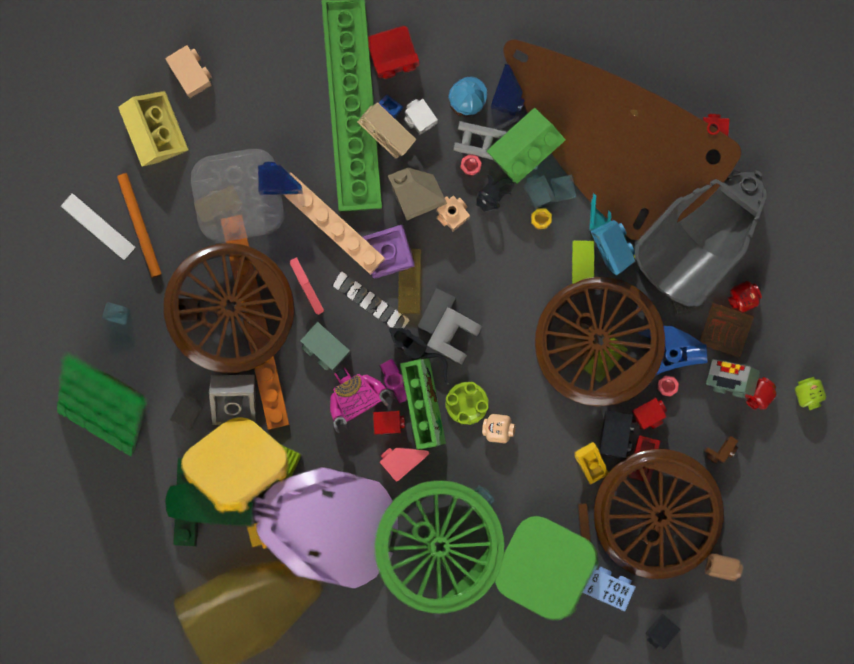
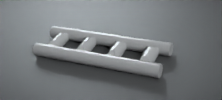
[453,121,538,169]

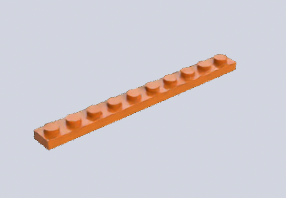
[221,215,290,430]

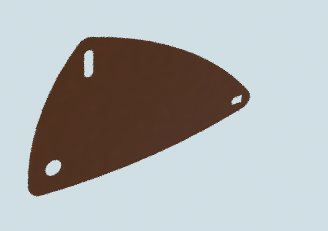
[503,39,741,240]

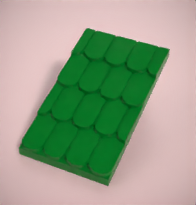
[57,354,145,456]

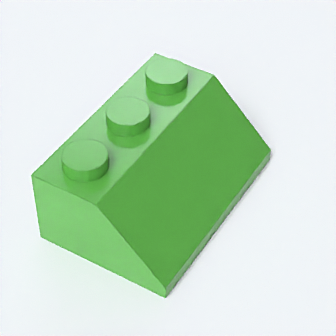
[486,108,566,184]

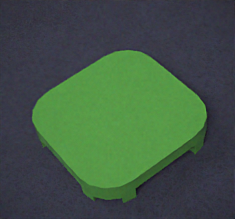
[495,516,599,620]

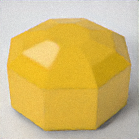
[531,208,552,229]

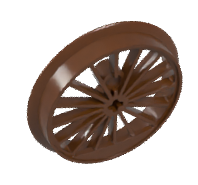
[164,243,294,373]
[535,277,665,406]
[594,449,724,579]

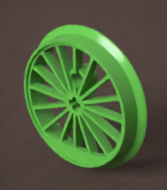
[375,481,504,613]

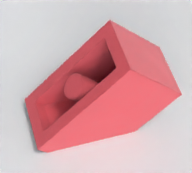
[380,448,430,482]

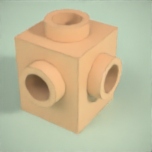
[436,195,470,231]

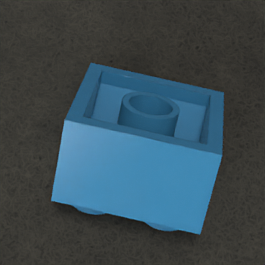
[590,220,635,275]

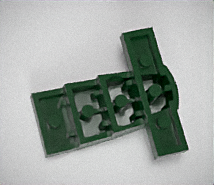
[165,458,255,546]

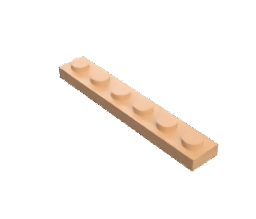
[276,172,385,275]

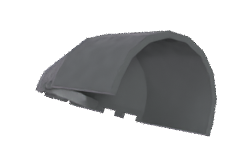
[635,170,767,306]

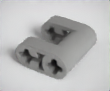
[427,307,482,365]

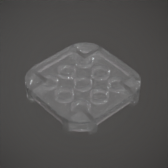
[191,149,285,243]

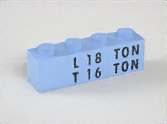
[583,567,635,611]

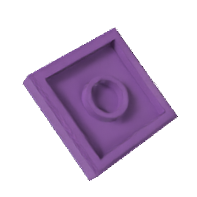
[363,224,415,279]

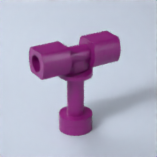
[379,359,407,404]

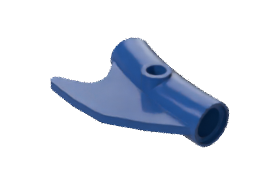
[637,326,708,375]

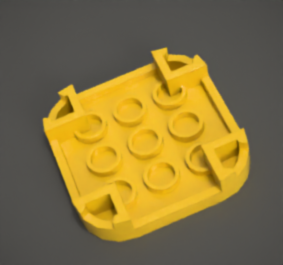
[182,417,288,512]

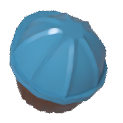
[448,77,487,117]

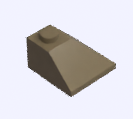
[388,168,447,220]

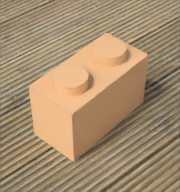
[165,45,212,98]

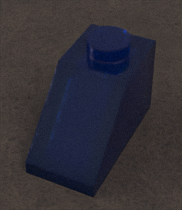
[491,64,525,116]
[258,162,303,195]

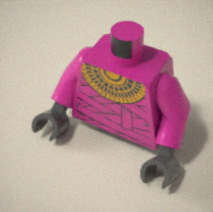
[330,367,395,433]

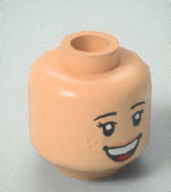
[483,414,515,443]

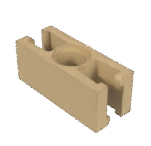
[357,102,416,158]

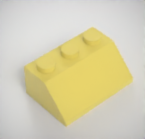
[118,91,188,166]

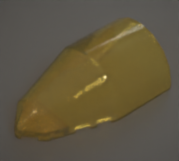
[174,560,324,664]

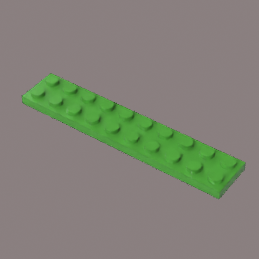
[322,0,382,212]

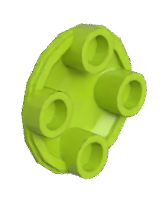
[446,382,488,425]

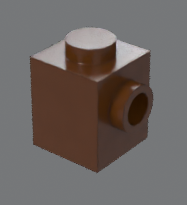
[178,298,200,322]

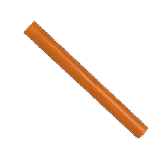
[117,173,162,278]

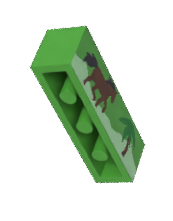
[401,358,446,449]

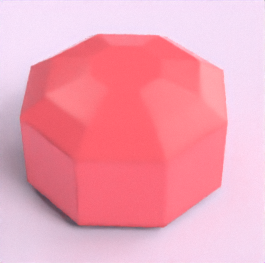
[460,154,482,176]
[657,375,679,397]

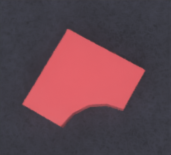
[290,257,325,315]

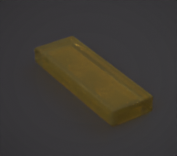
[398,249,421,314]

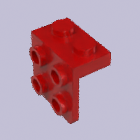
[368,26,419,79]

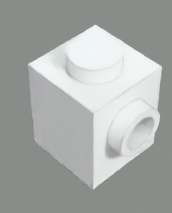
[404,99,438,135]

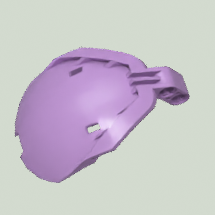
[254,468,398,588]

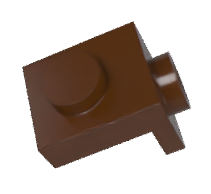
[704,436,738,464]

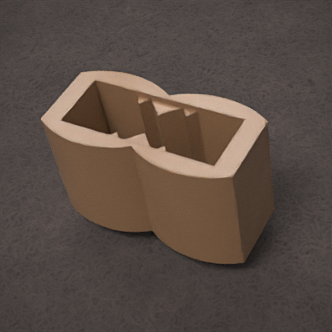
[705,553,743,581]

